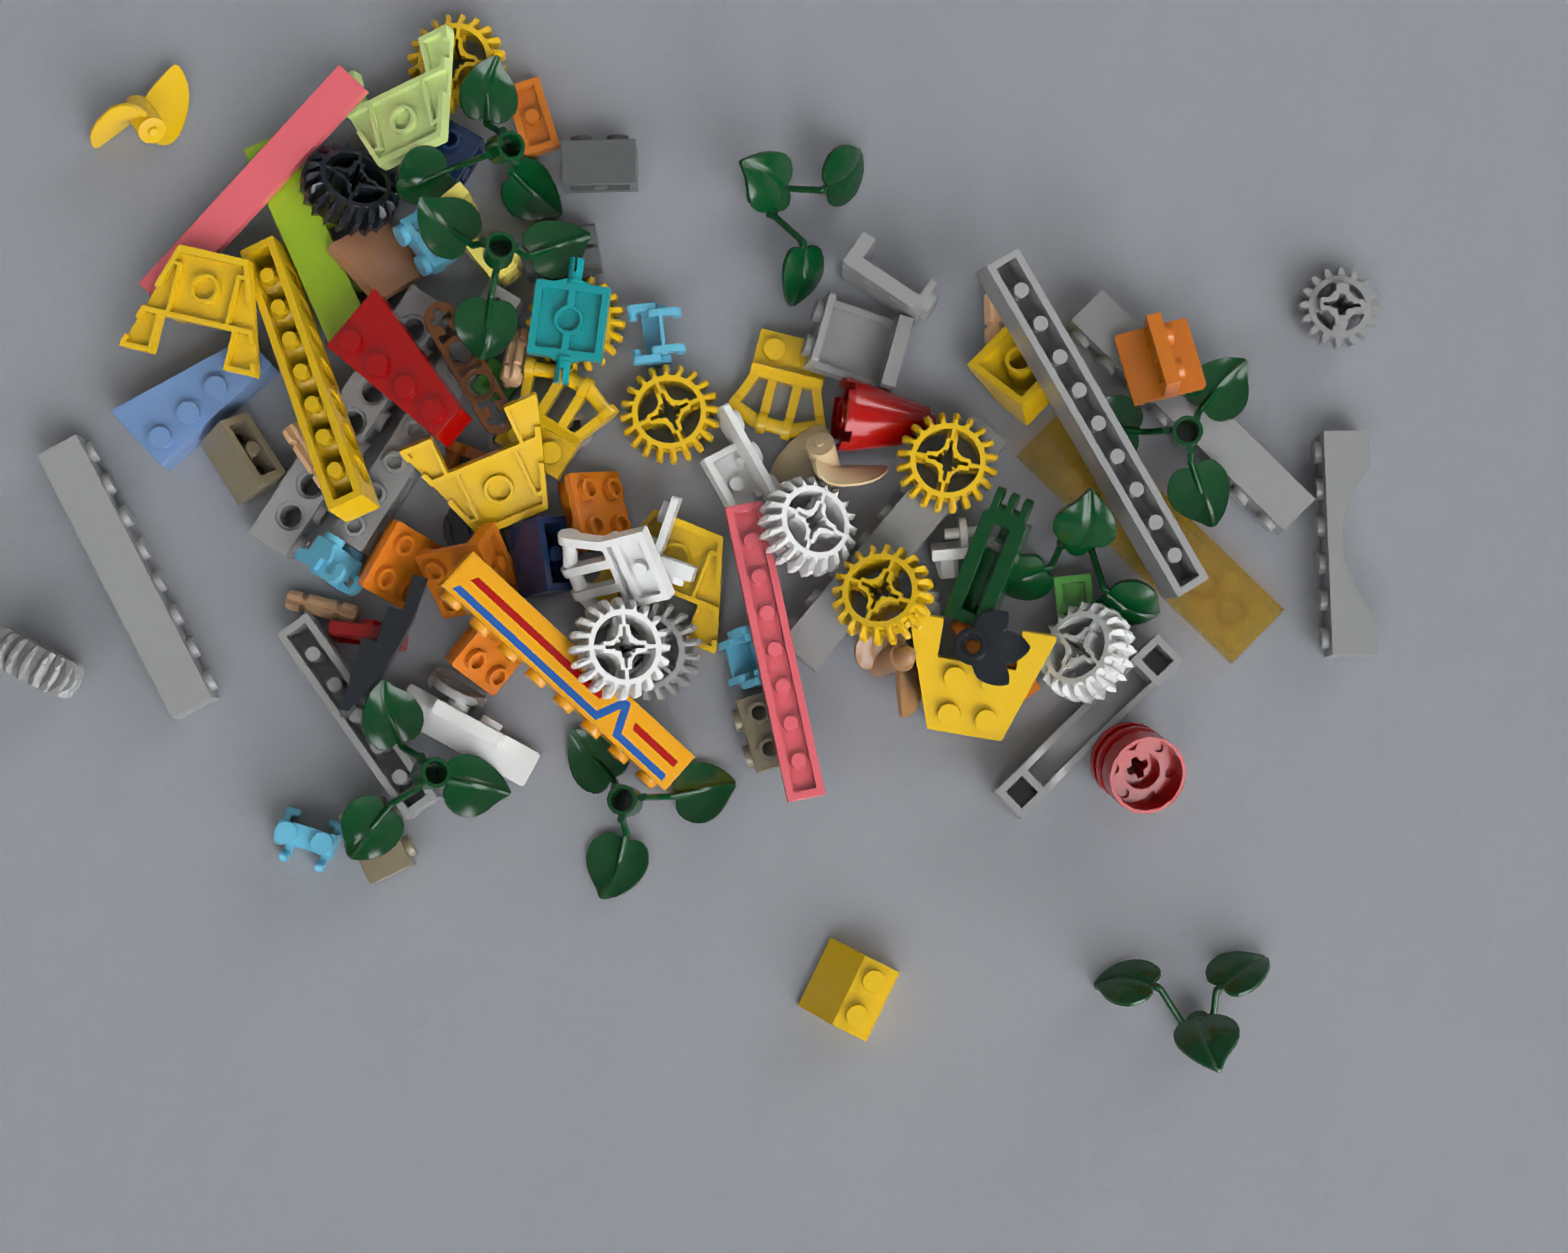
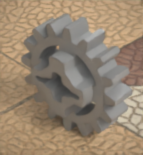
[1297,267,1381,349]

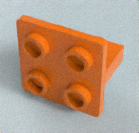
[1114,312,1206,406]
[557,471,631,555]
[358,519,442,610]
[444,625,521,696]

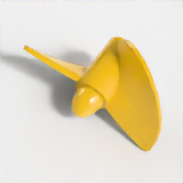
[89,64,190,149]

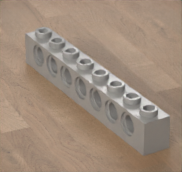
[330,281,526,557]
[248,284,452,561]

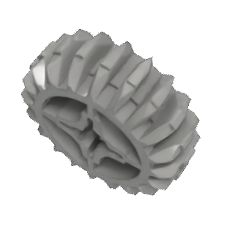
[602,601,703,701]
[0,625,86,699]

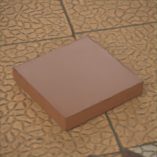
[327,222,427,299]

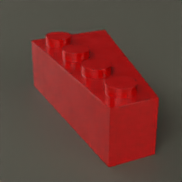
[326,288,472,448]

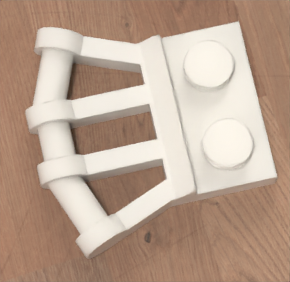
[558,525,675,629]

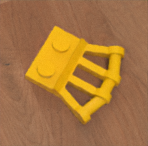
[728,328,826,441]
[494,356,619,481]

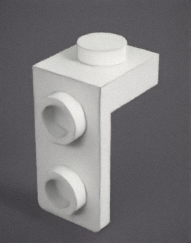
[652,495,698,586]

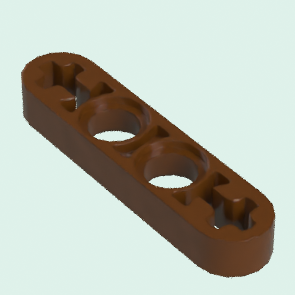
[424,301,512,435]

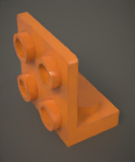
[415,522,518,619]

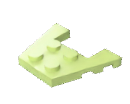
[347,24,454,171]

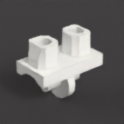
[929,516,1000,579]

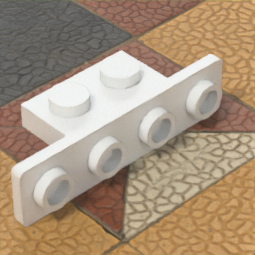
[700,403,779,507]
[406,684,540,786]

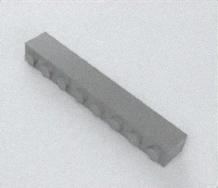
[1067,289,1315,535]
[788,413,1007,673]
[36,434,220,720]

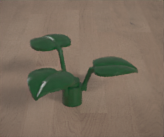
[395,55,562,221]
[739,144,864,307]
[417,196,591,360]
[1106,357,1249,527]
[1005,488,1160,626]
[341,680,511,861]
[567,729,736,899]
[1094,951,1270,1073]

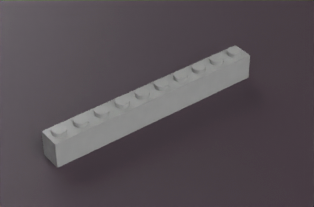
[975,248,1209,599]

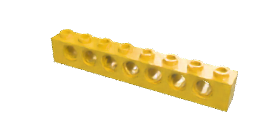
[240,236,380,523]

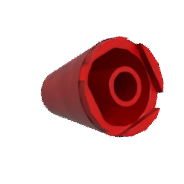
[831,377,936,452]

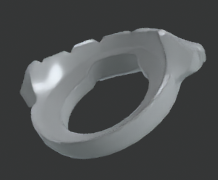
[427,667,487,712]

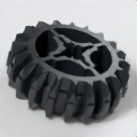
[299,142,400,236]

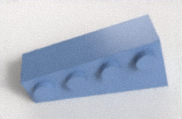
[111,347,280,471]

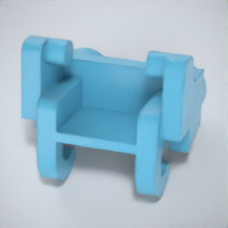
[393,209,458,277]
[627,302,686,369]
[294,531,364,596]
[717,625,762,690]
[273,806,342,873]

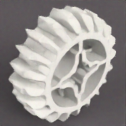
[757,476,858,578]
[568,597,671,701]
[1041,602,1137,704]

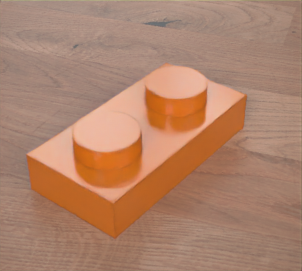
[513,76,561,158]

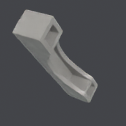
[1311,430,1378,657]
[992,634,1184,819]

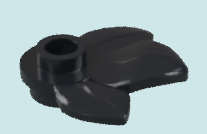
[954,610,1030,686]

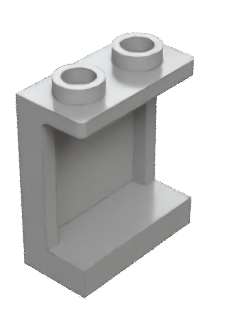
[841,231,939,327]
[801,291,914,392]

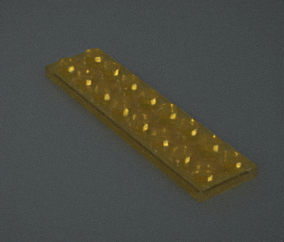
[1017,416,1285,664]

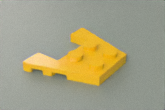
[119,244,261,379]
[400,391,549,532]
[592,509,725,654]
[911,614,1056,741]

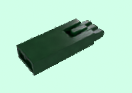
[943,486,1035,627]

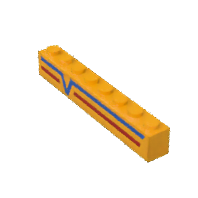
[437,551,695,790]

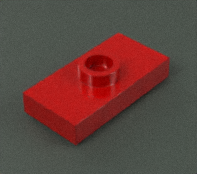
[328,619,409,652]

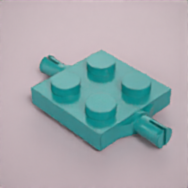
[527,257,612,385]

